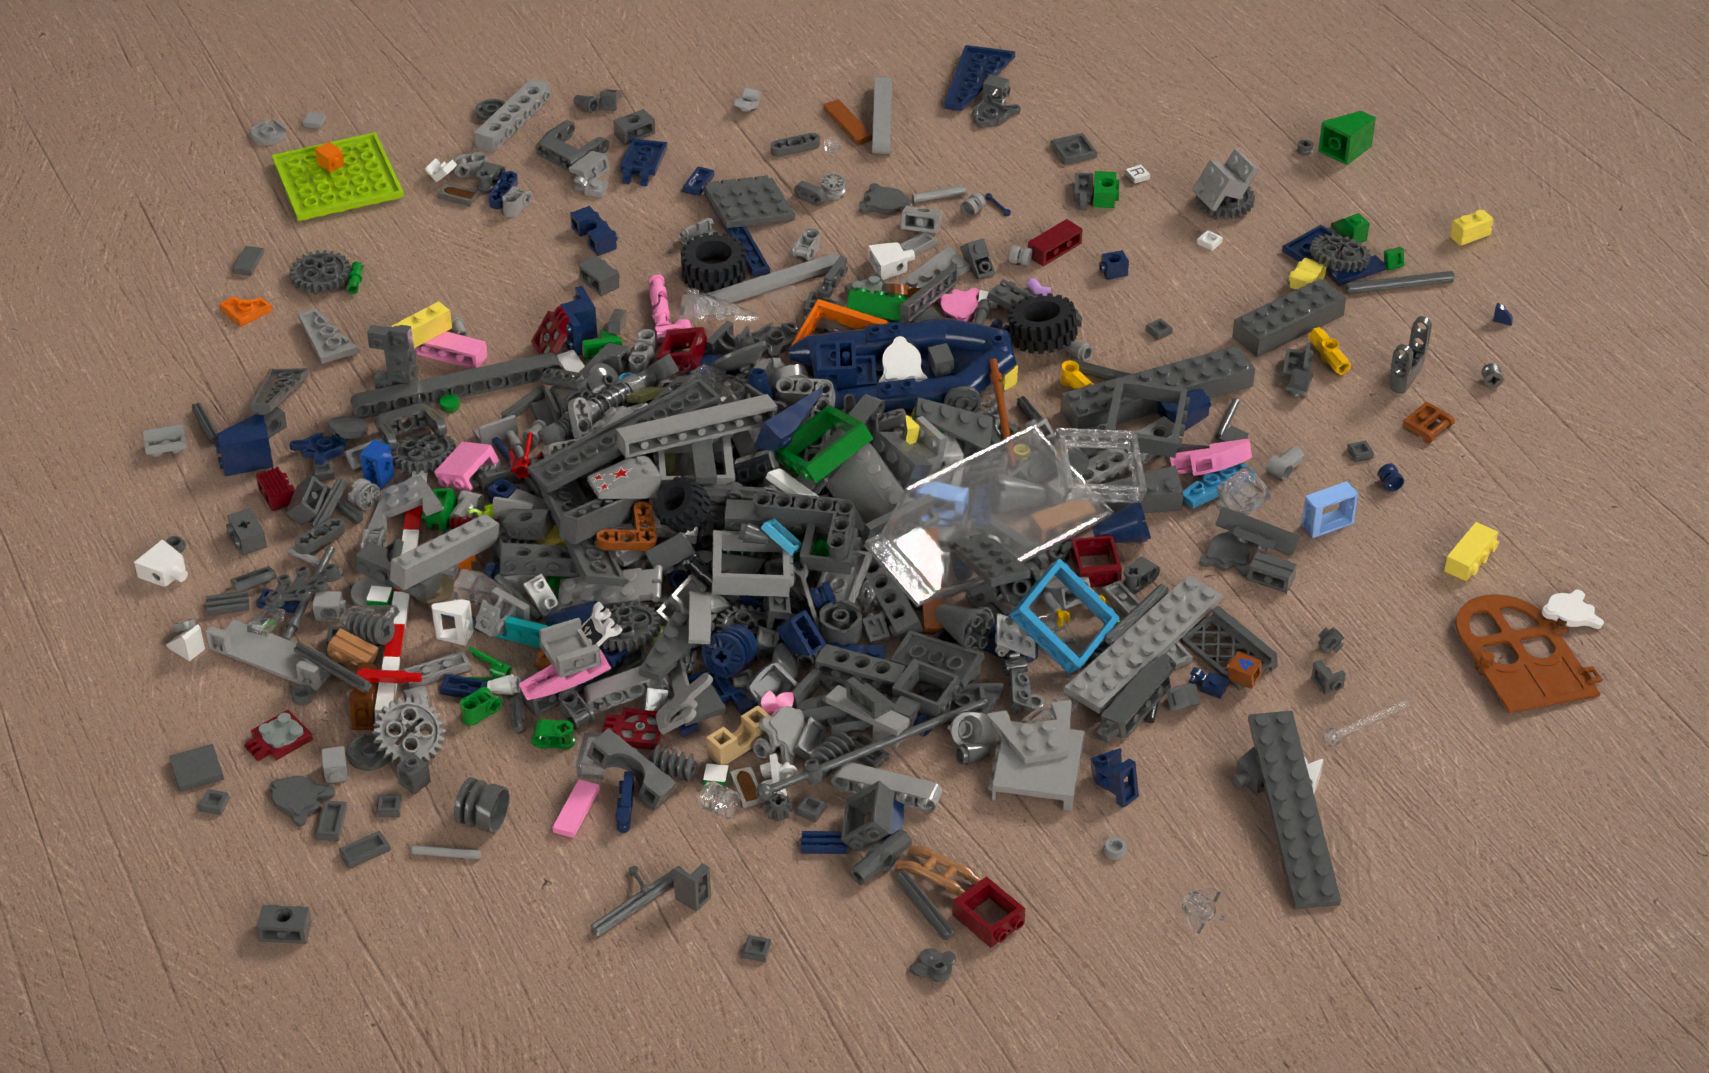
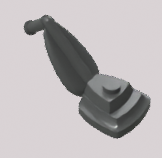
[747,642,798,715]

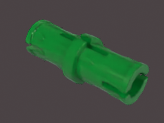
[346,261,364,294]

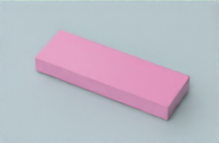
[552,779,600,838]

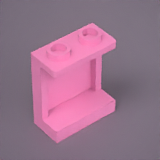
[434,442,499,491]

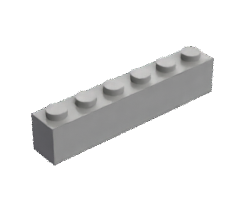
[390,514,499,590]

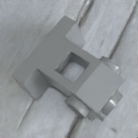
[475,587,530,637]

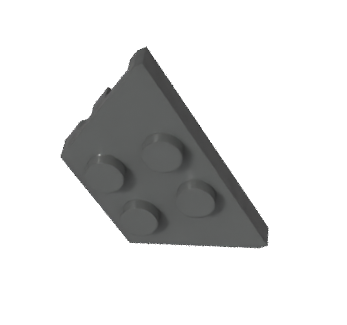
[920,683,1004,722]

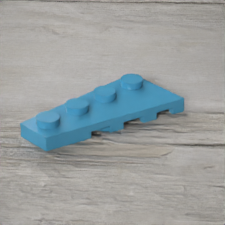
[1182,463,1256,509]

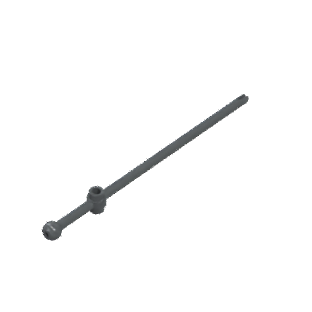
[756,698,988,801]

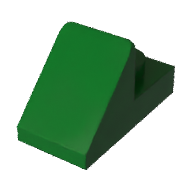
[583,329,622,360]

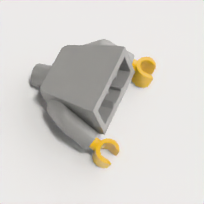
[1041,577,1106,627]

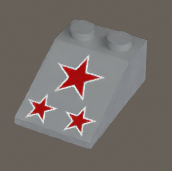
[587,456,661,499]

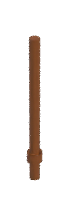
[989,359,1016,471]

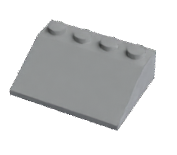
[826,442,911,524]

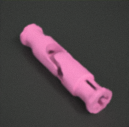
[648,274,671,327]

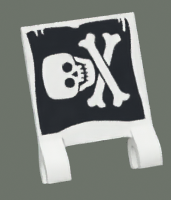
[581,602,622,647]

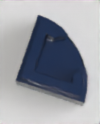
[1493,303,1513,326]

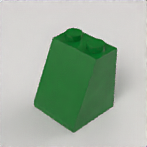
[1318,111,1376,165]

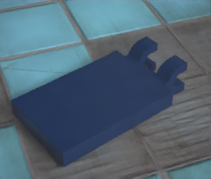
[620,138,667,186]

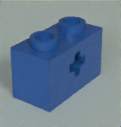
[360,440,395,490]

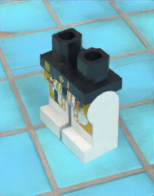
[733,450,779,484]

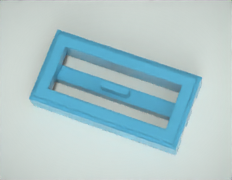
[761,518,803,556]

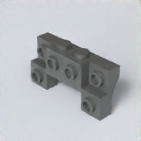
[367,325,419,389]

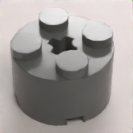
[819,600,862,645]

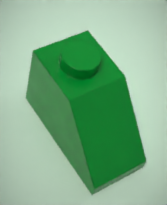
[1331,213,1370,243]

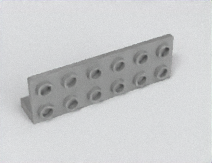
[206,620,331,691]

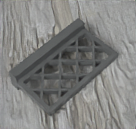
[1181,605,1278,691]

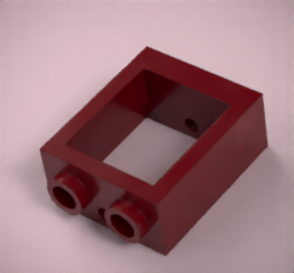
[656,327,708,371]
[1071,535,1122,587]
[952,876,1025,948]

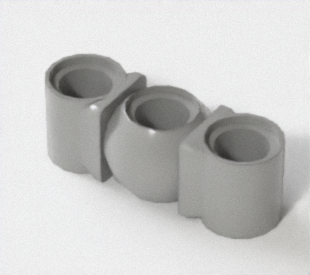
[629,329,656,374]

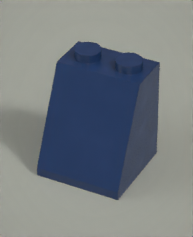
[215,414,274,476]

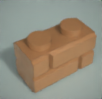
[326,628,379,673]

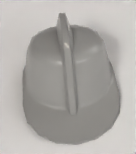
[947,712,998,746]

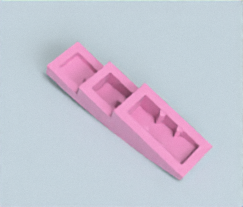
[519,650,611,700]

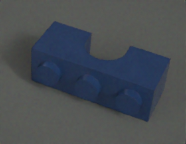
[570,206,618,256]

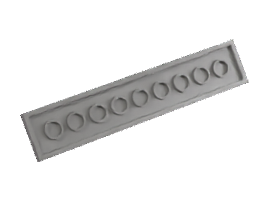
[1064,575,1223,714]

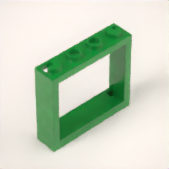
[774,405,873,483]

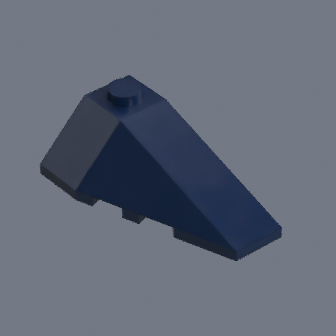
[754,388,823,451]

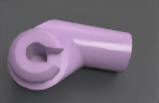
[1026,278,1051,296]

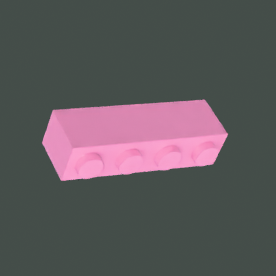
[414,331,488,369]

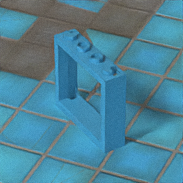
[1009,559,1120,675]

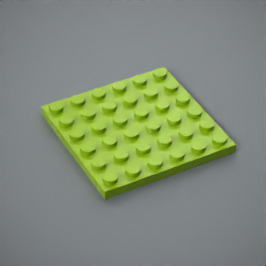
[272,132,404,221]

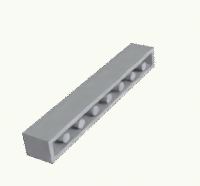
[616,394,777,458]

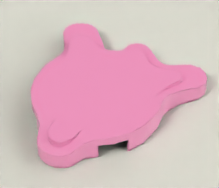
[936,288,980,322]

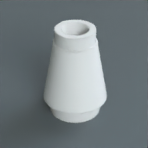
[487,674,521,696]

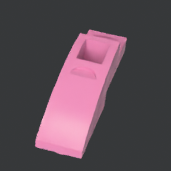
[1170,438,1252,476]

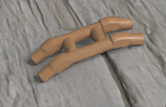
[896,846,981,897]

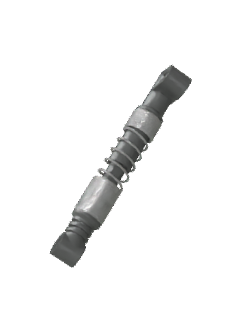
[538,354,679,445]

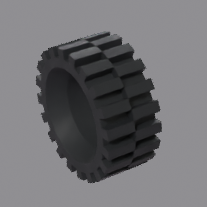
[680,232,747,294]
[1008,293,1078,354]

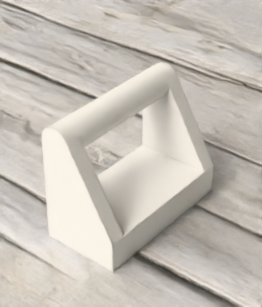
[431,599,474,646]

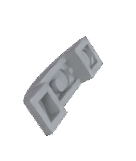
[688,591,711,644]

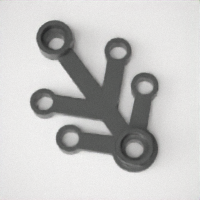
[265,564,341,609]

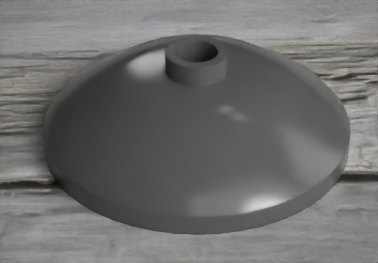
[712,341,767,373]

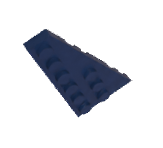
[944,45,1016,111]

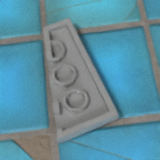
[900,246,971,288]

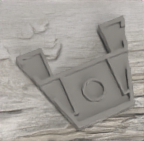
[368,475,444,532]
[987,700,1071,764]

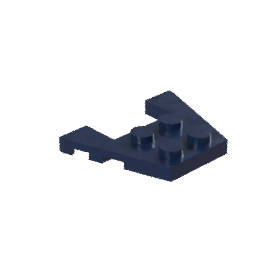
[677,670,758,737]

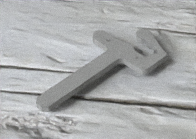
[656,658,713,734]

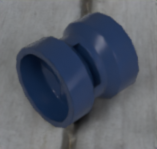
[1378,463,1405,492]
[809,581,837,609]

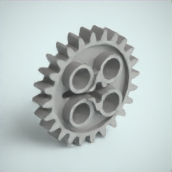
[372,697,446,764]

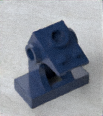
[1090,748,1139,808]

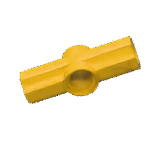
[1308,327,1351,375]

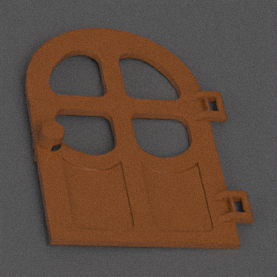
[1456,594,1603,713]

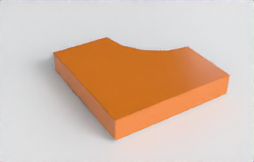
[219,296,273,327]

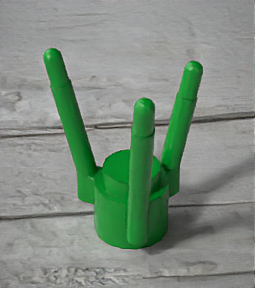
[468,647,512,681]

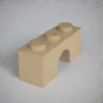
[706,706,771,765]

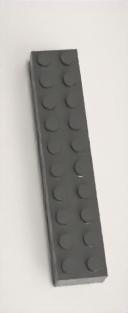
[1060,346,1255,432]

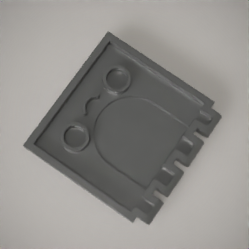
[704,175,795,228]

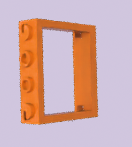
[790,299,888,367]

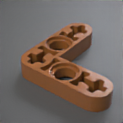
[882,283,921,297]
[595,501,657,551]

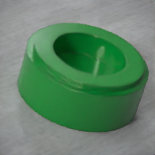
[440,394,460,413]

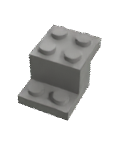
[1192,148,1259,211]
[903,416,947,474]

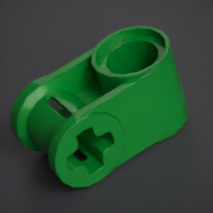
[460,687,502,725]
[531,719,576,749]

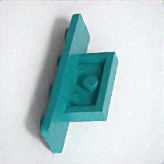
[494,616,548,648]

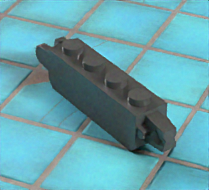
[1096,654,1173,743]

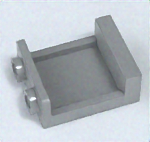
[539,618,601,678]

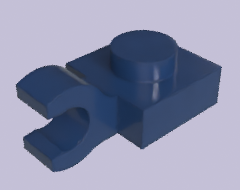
[1189,667,1230,699]

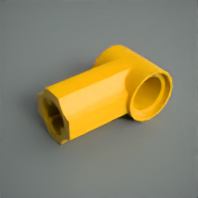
[1060,361,1093,390]

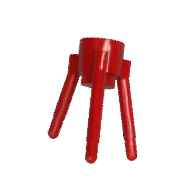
[509,432,543,478]

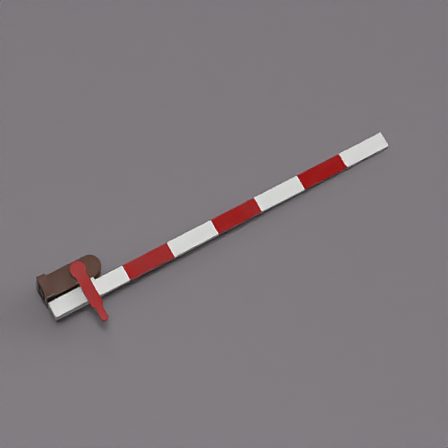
[349,471,428,730]

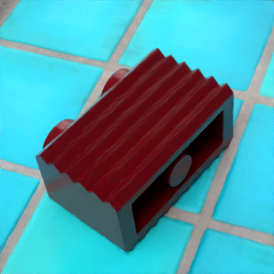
[256,466,295,511]

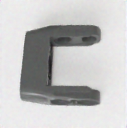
[535,120,609,171]
[1390,316,1432,394]
[375,403,447,450]

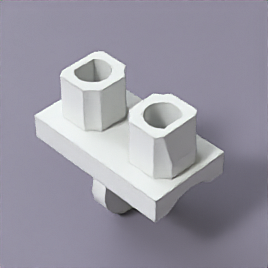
[523,574,558,617]
[760,753,798,796]

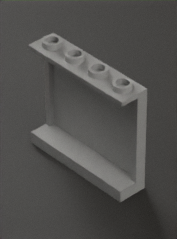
[988,721,1084,811]

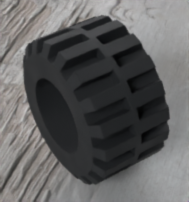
[653,476,711,533]

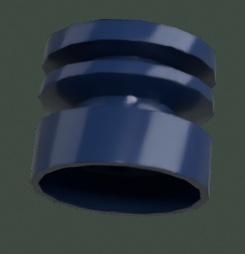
[702,624,758,678]

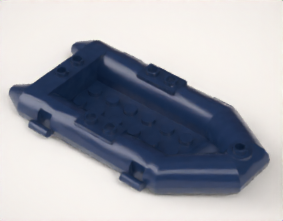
[788,318,1017,416]

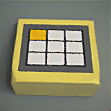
[903,415,920,444]

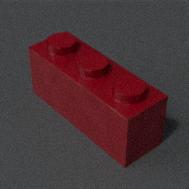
[1028,219,1083,266]

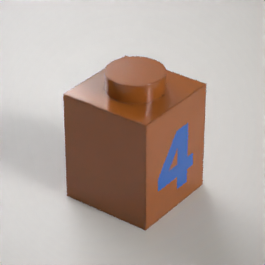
[1226,652,1262,689]

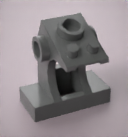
[706,321,755,356]

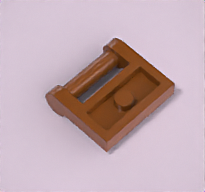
[1402,402,1455,443]

